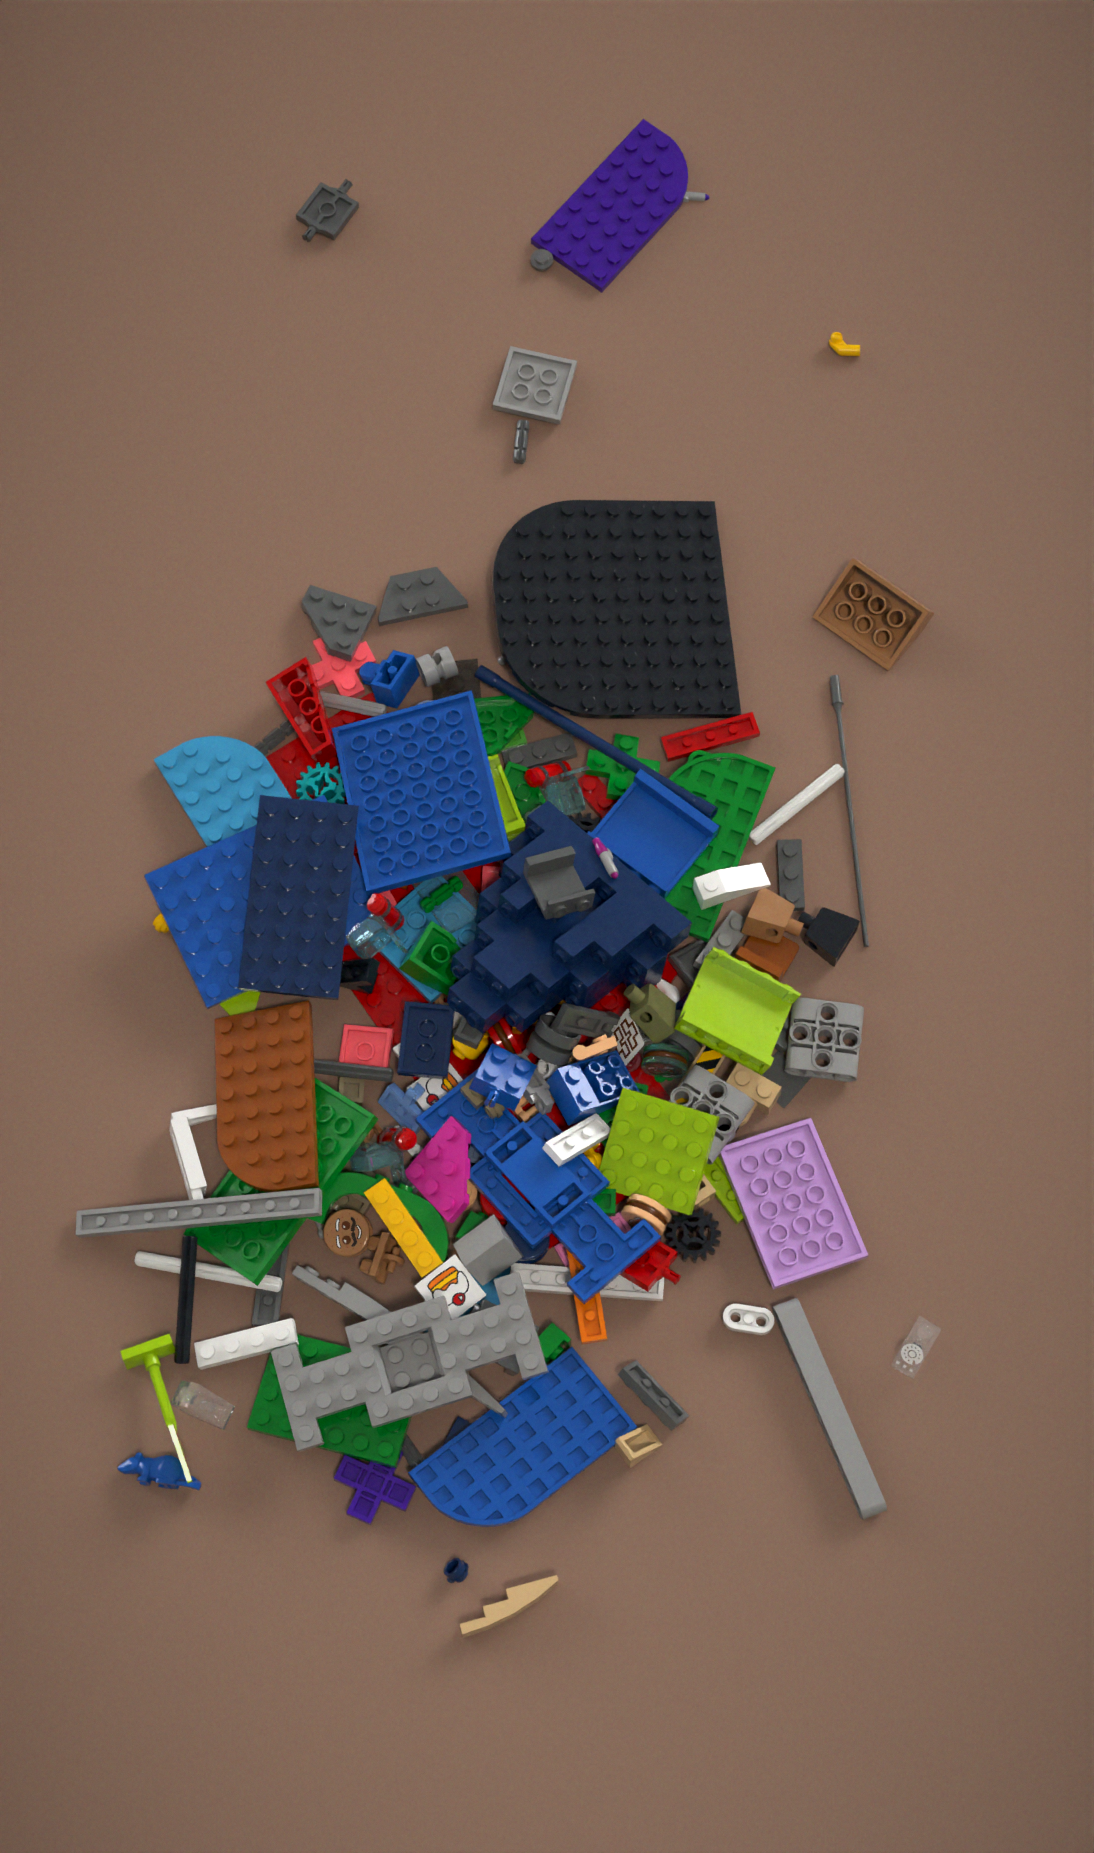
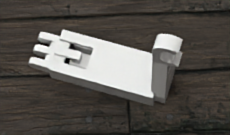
[169,1104,217,1200]

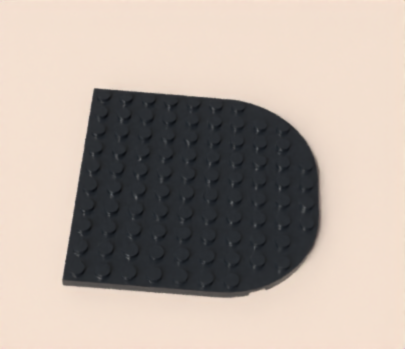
[491,500,741,719]

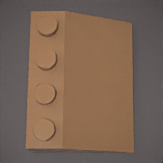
[813,558,934,671]

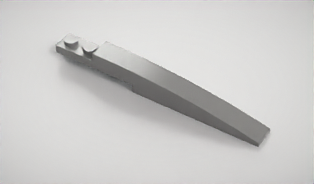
[292,1265,508,1418]

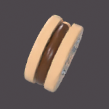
[621,1194,671,1236]

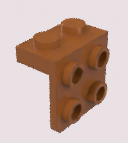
[735,936,799,982]

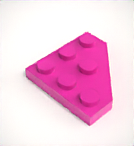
[403,1116,471,1224]

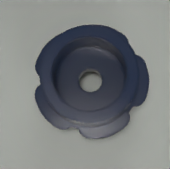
[444,1558,469,1583]

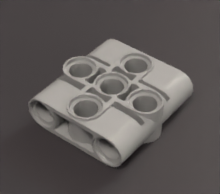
[784,998,864,1082]
[669,1065,755,1165]

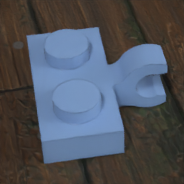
[378,1083,425,1134]

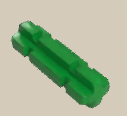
[420,876,463,913]

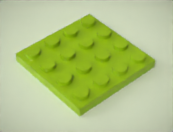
[599,1088,720,1215]

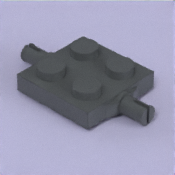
[296,179,359,242]

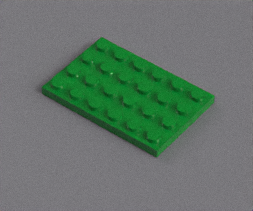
[247,1335,412,1468]

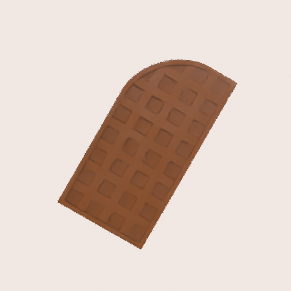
[215,1000,319,1193]

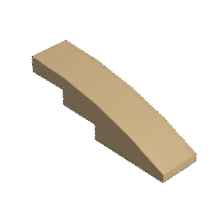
[460,1575,558,1638]

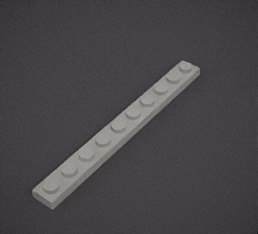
[76,1188,322,1238]

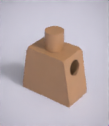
[741,888,804,943]

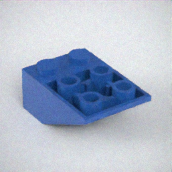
[546,1050,640,1126]

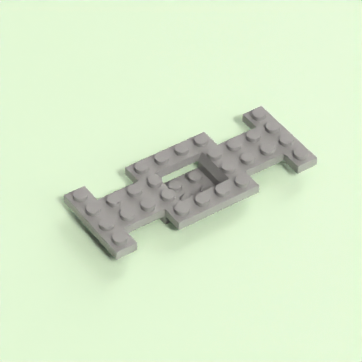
[271,1272,549,1452]

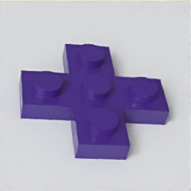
[334,1451,416,1525]

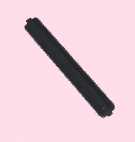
[174,1236,198,1364]

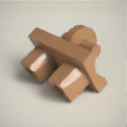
[360,1232,405,1284]

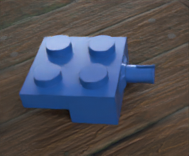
[469,1043,537,1111]

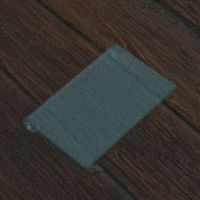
[412,871,479,934]

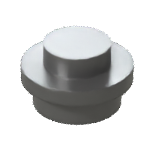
[531,249,553,272]

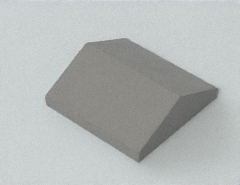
[453,1215,524,1286]

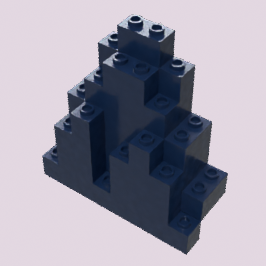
[447,801,692,1034]

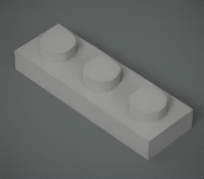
[693,910,746,969]

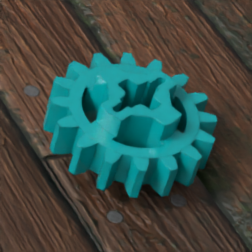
[296,762,346,804]

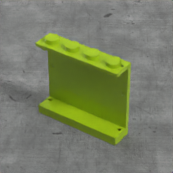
[674,947,801,1075]

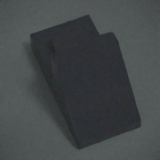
[340,958,380,994]

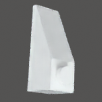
[692,863,771,910]

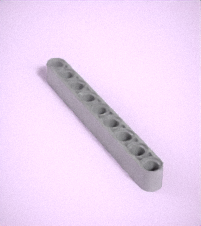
[772,1298,887,1520]

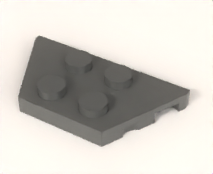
[378,567,468,626]

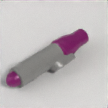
[592,837,619,879]

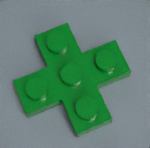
[585,733,660,800]

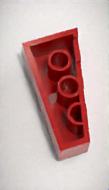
[265,657,337,765]

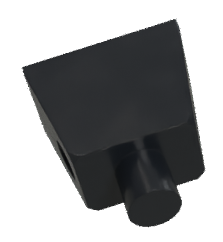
[797,907,860,967]

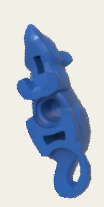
[117,1452,201,1490]

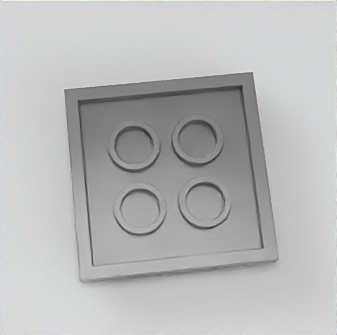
[493,346,577,425]

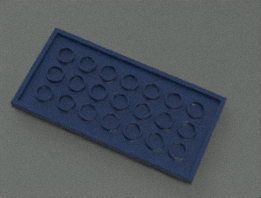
[238,795,359,1000]

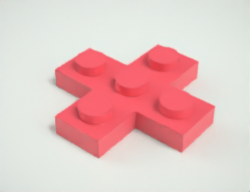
[312,637,376,698]

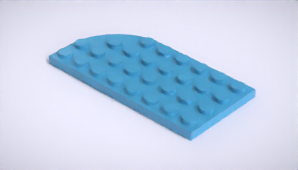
[154,736,291,847]

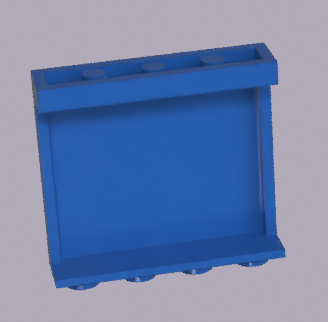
[587,769,719,899]

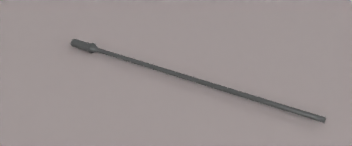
[830,675,869,947]

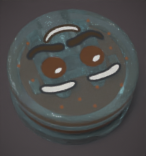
[641,1043,689,1079]

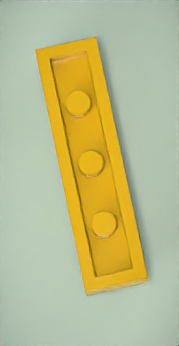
[364,1178,444,1278]

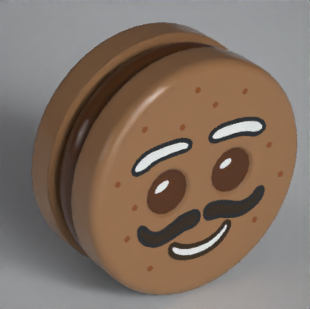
[323,1209,373,1257]

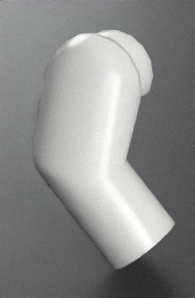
[656,978,680,1003]

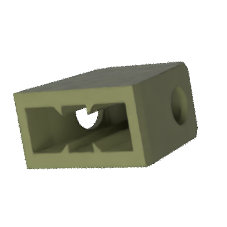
[624,984,676,1045]

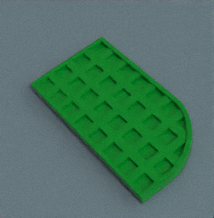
[665,753,776,942]

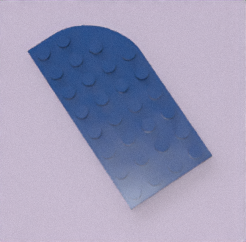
[408,1347,637,1527]

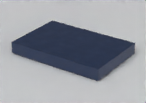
[397,1001,455,1080]

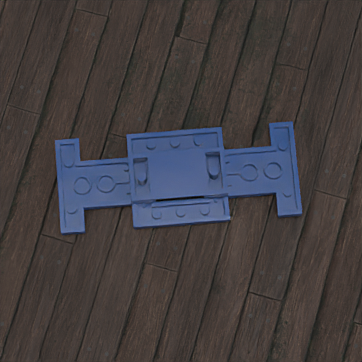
[416,1068,661,1304]

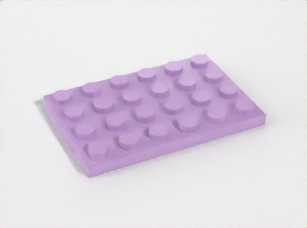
[719,1118,868,1290]

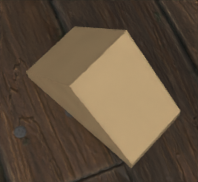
[615,1424,662,1468]

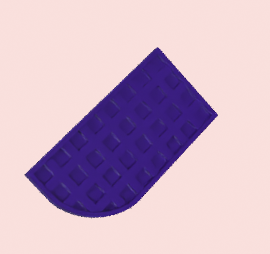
[531,119,688,293]

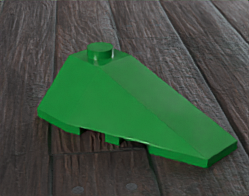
[399,921,461,996]

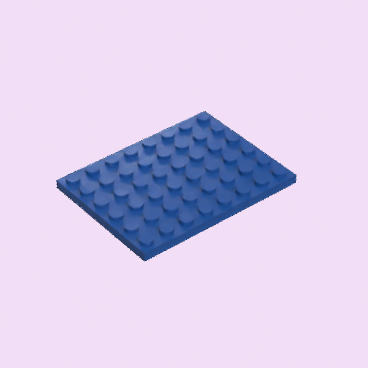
[332,690,512,896]
[144,795,388,1009]

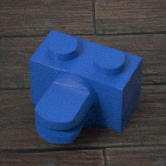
[359,650,420,709]

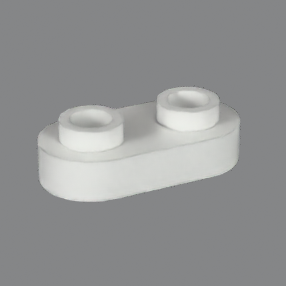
[723,1304,774,1335]

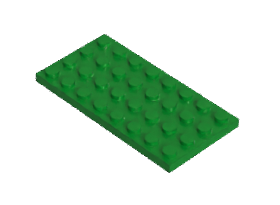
[183,1078,379,1286]

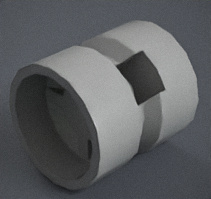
[415,646,458,687]

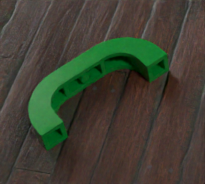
[307,1172,450,1269]

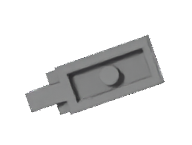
[515,1052,554,1115]

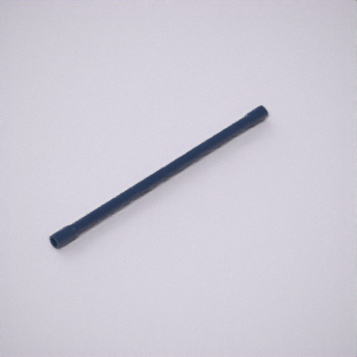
[475,665,718,820]

